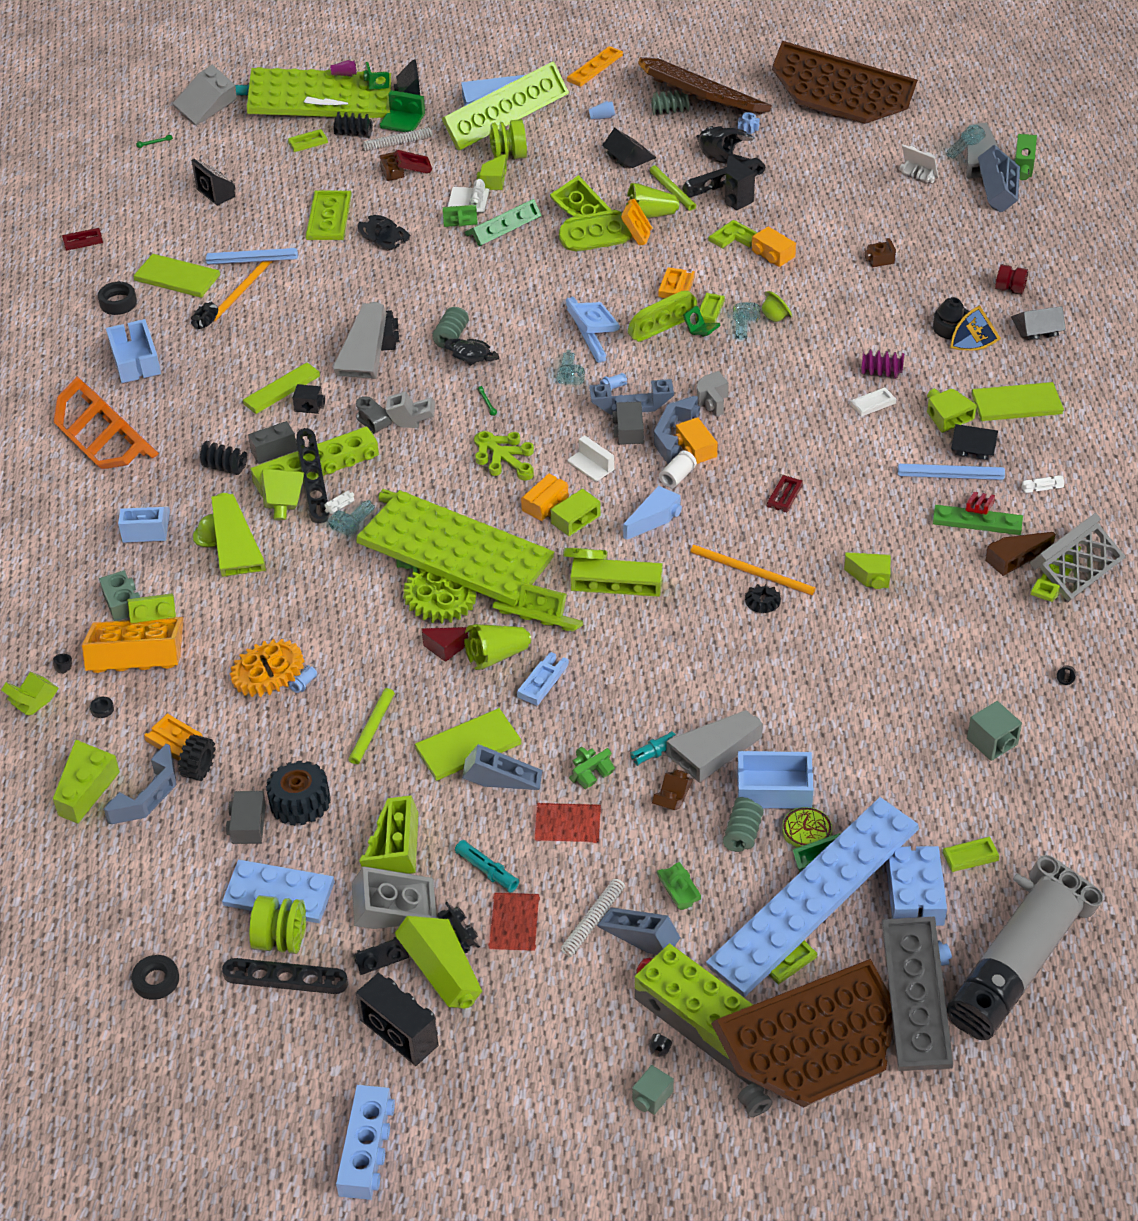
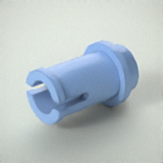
[600,373,627,391]
[289,665,317,693]

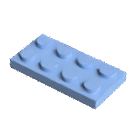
[222,859,335,924]

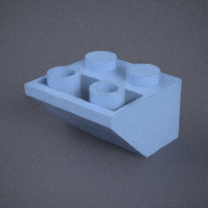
[118,507,170,542]

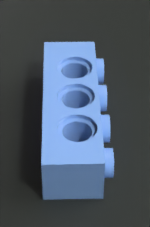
[336,1085,395,1200]

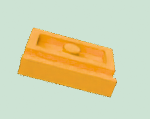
[621,198,653,245]
[658,267,695,298]
[144,713,203,761]

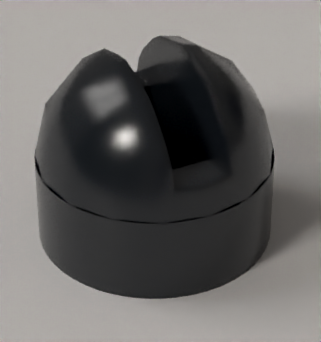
[53,654,72,674]
[1056,665,1077,685]
[649,1034,672,1057]

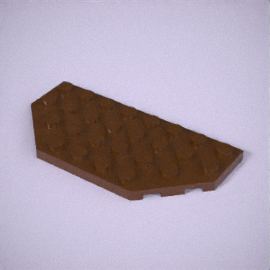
[772,41,918,124]
[638,57,772,114]
[711,959,893,1108]

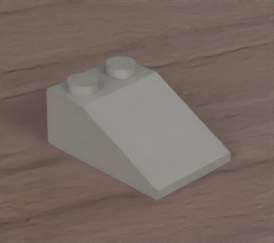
[173,64,237,125]
[352,867,437,929]

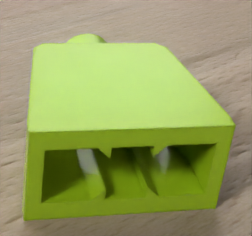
[927,388,977,433]
[260,469,304,520]

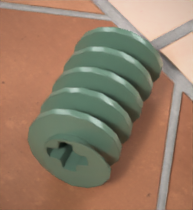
[651,90,689,116]
[432,307,469,349]
[723,797,764,852]

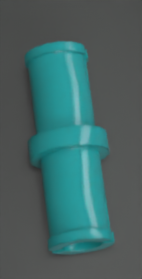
[630,731,676,766]

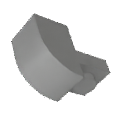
[697,371,729,417]
[386,391,436,428]

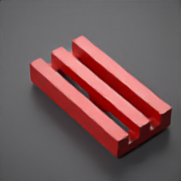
[965,492,995,515]

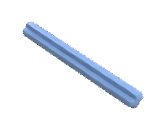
[206,248,298,264]
[566,297,606,363]
[898,463,1005,480]

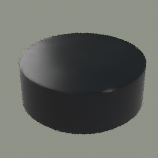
[90,696,114,718]

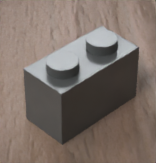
[612,401,644,445]
[248,421,297,464]
[226,791,266,844]

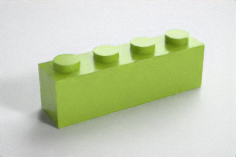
[571,558,663,597]

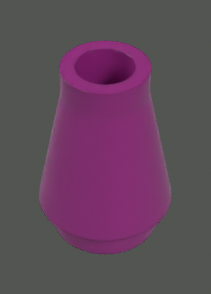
[330,59,357,77]

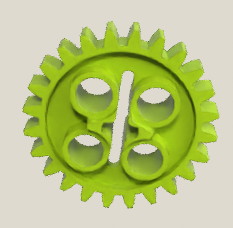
[403,568,476,624]

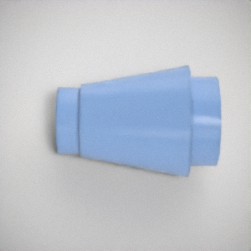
[589,100,616,119]

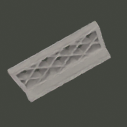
[1030,513,1126,602]

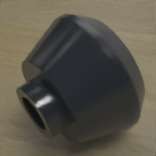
[937,297,964,323]

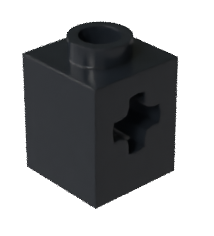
[292,384,326,414]

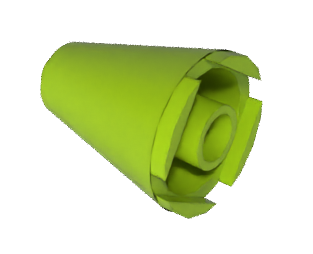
[626,183,680,219]
[465,624,531,670]

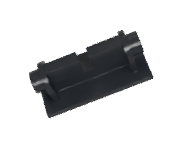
[437,901,480,954]
[353,937,409,975]

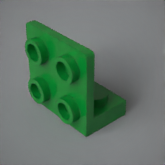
[380,90,425,133]

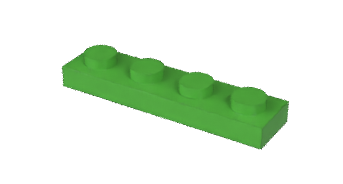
[933,505,1023,535]

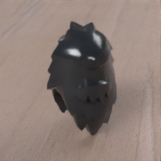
[696,126,755,162]

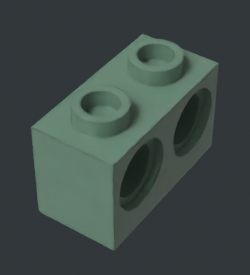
[99,570,140,621]

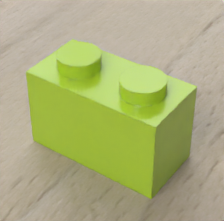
[551,488,601,537]

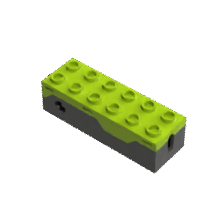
[635,943,754,1085]

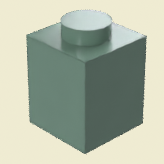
[632,1065,674,1115]

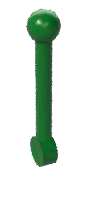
[136,135,173,148]
[478,386,497,416]

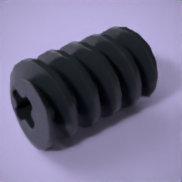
[333,112,373,137]
[200,441,247,475]

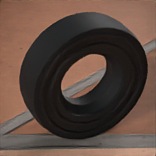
[131,955,179,1000]

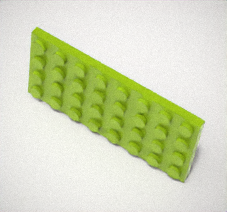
[247,67,391,118]
[356,490,554,607]

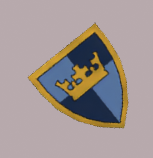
[950,305,1001,351]

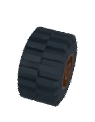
[266,761,331,826]

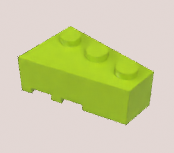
[53,739,120,824]
[359,795,419,874]

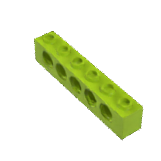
[250,426,379,498]

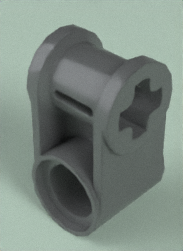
[356,396,392,434]

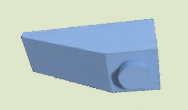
[623,486,682,540]

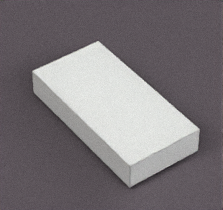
[850,388,897,417]

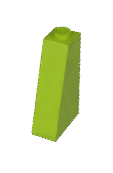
[211,493,266,577]
[395,916,482,1009]

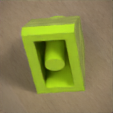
[477,154,507,190]
[844,552,891,589]

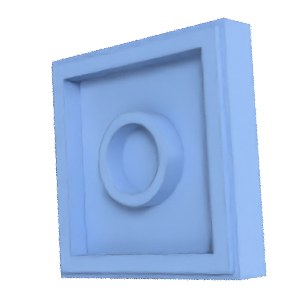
[567,302,620,333]

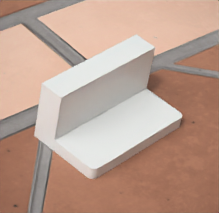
[568,435,614,482]

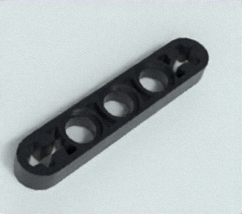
[682,158,766,198]
[296,428,329,524]
[222,958,348,994]

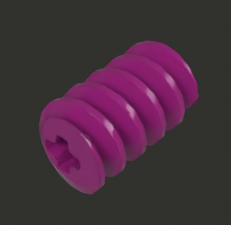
[861,349,905,378]

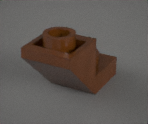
[652,769,694,810]

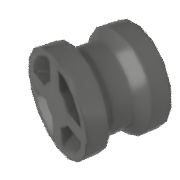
[738,1083,773,1118]

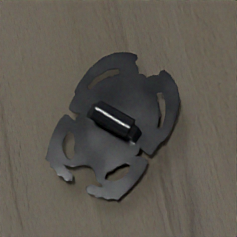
[357,215,411,250]
[444,338,499,366]

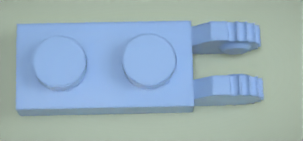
[517,652,569,706]

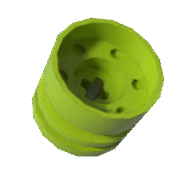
[489,119,527,160]
[249,895,306,954]

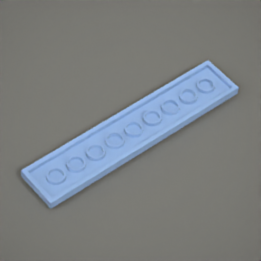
[706,797,919,997]

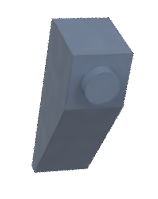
[462,744,543,790]
[597,907,681,955]

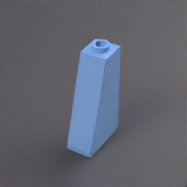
[461,75,524,106]

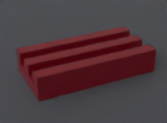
[393,149,433,174]
[62,228,103,251]
[767,475,803,513]

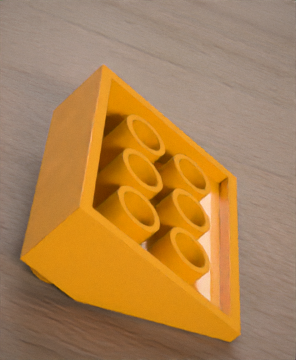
[82,617,183,673]

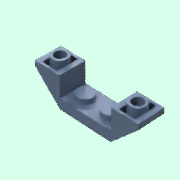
[589,379,674,415]
[654,396,700,464]
[104,744,177,824]

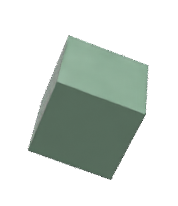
[967,701,1022,761]

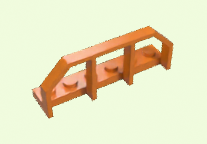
[54,376,159,469]

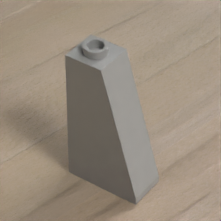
[966,123,999,179]
[333,302,387,379]
[667,710,763,783]

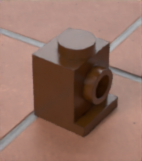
[379,152,405,181]
[865,238,896,267]

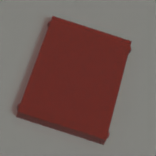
[535,803,601,843]
[488,893,540,951]

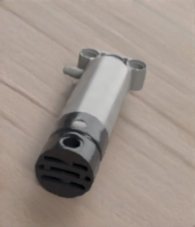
[947,855,1103,1040]

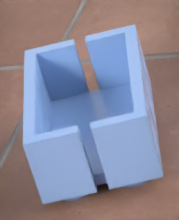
[106,319,161,383]
[737,751,814,809]
[886,846,947,926]

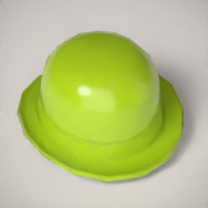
[761,291,792,322]
[193,514,217,547]

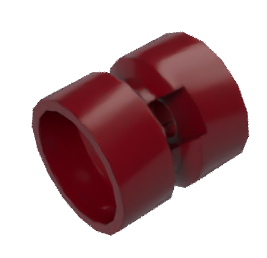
[995,264,1029,295]

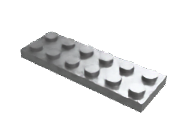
[882,917,953,1071]

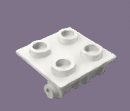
[899,144,939,184]
[448,179,489,212]

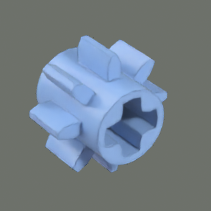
[738,112,760,134]

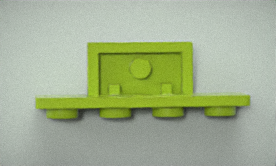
[492,583,583,631]

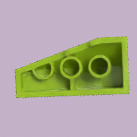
[550,175,611,217]

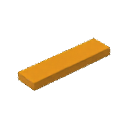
[567,46,623,87]

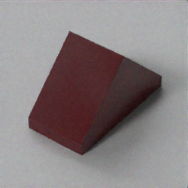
[422,627,469,662]

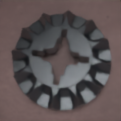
[191,302,218,329]
[745,584,781,613]

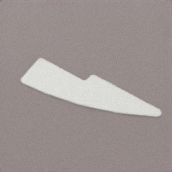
[304,97,348,105]

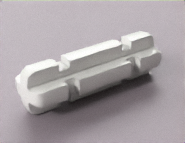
[1022,475,1065,493]
[325,491,355,514]

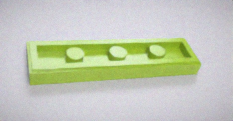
[243,362,320,414]

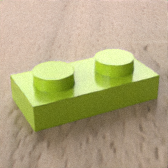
[127,593,176,623]

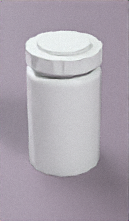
[659,450,697,489]

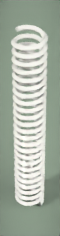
[363,127,432,151]
[561,879,625,957]

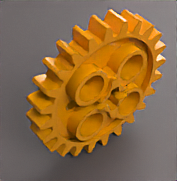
[229,639,305,697]

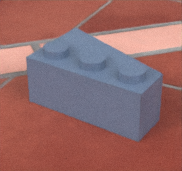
[978,145,1020,212]

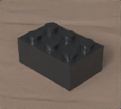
[355,972,439,1066]

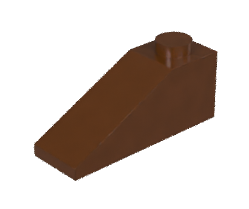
[985,532,1056,576]

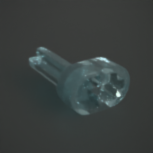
[947,125,986,159]
[733,302,760,340]
[556,349,585,385]
[328,500,375,537]

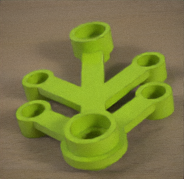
[474,431,534,481]

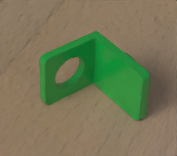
[363,62,389,90]
[683,306,721,337]

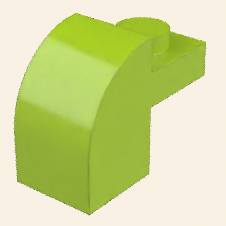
[1,672,59,715]

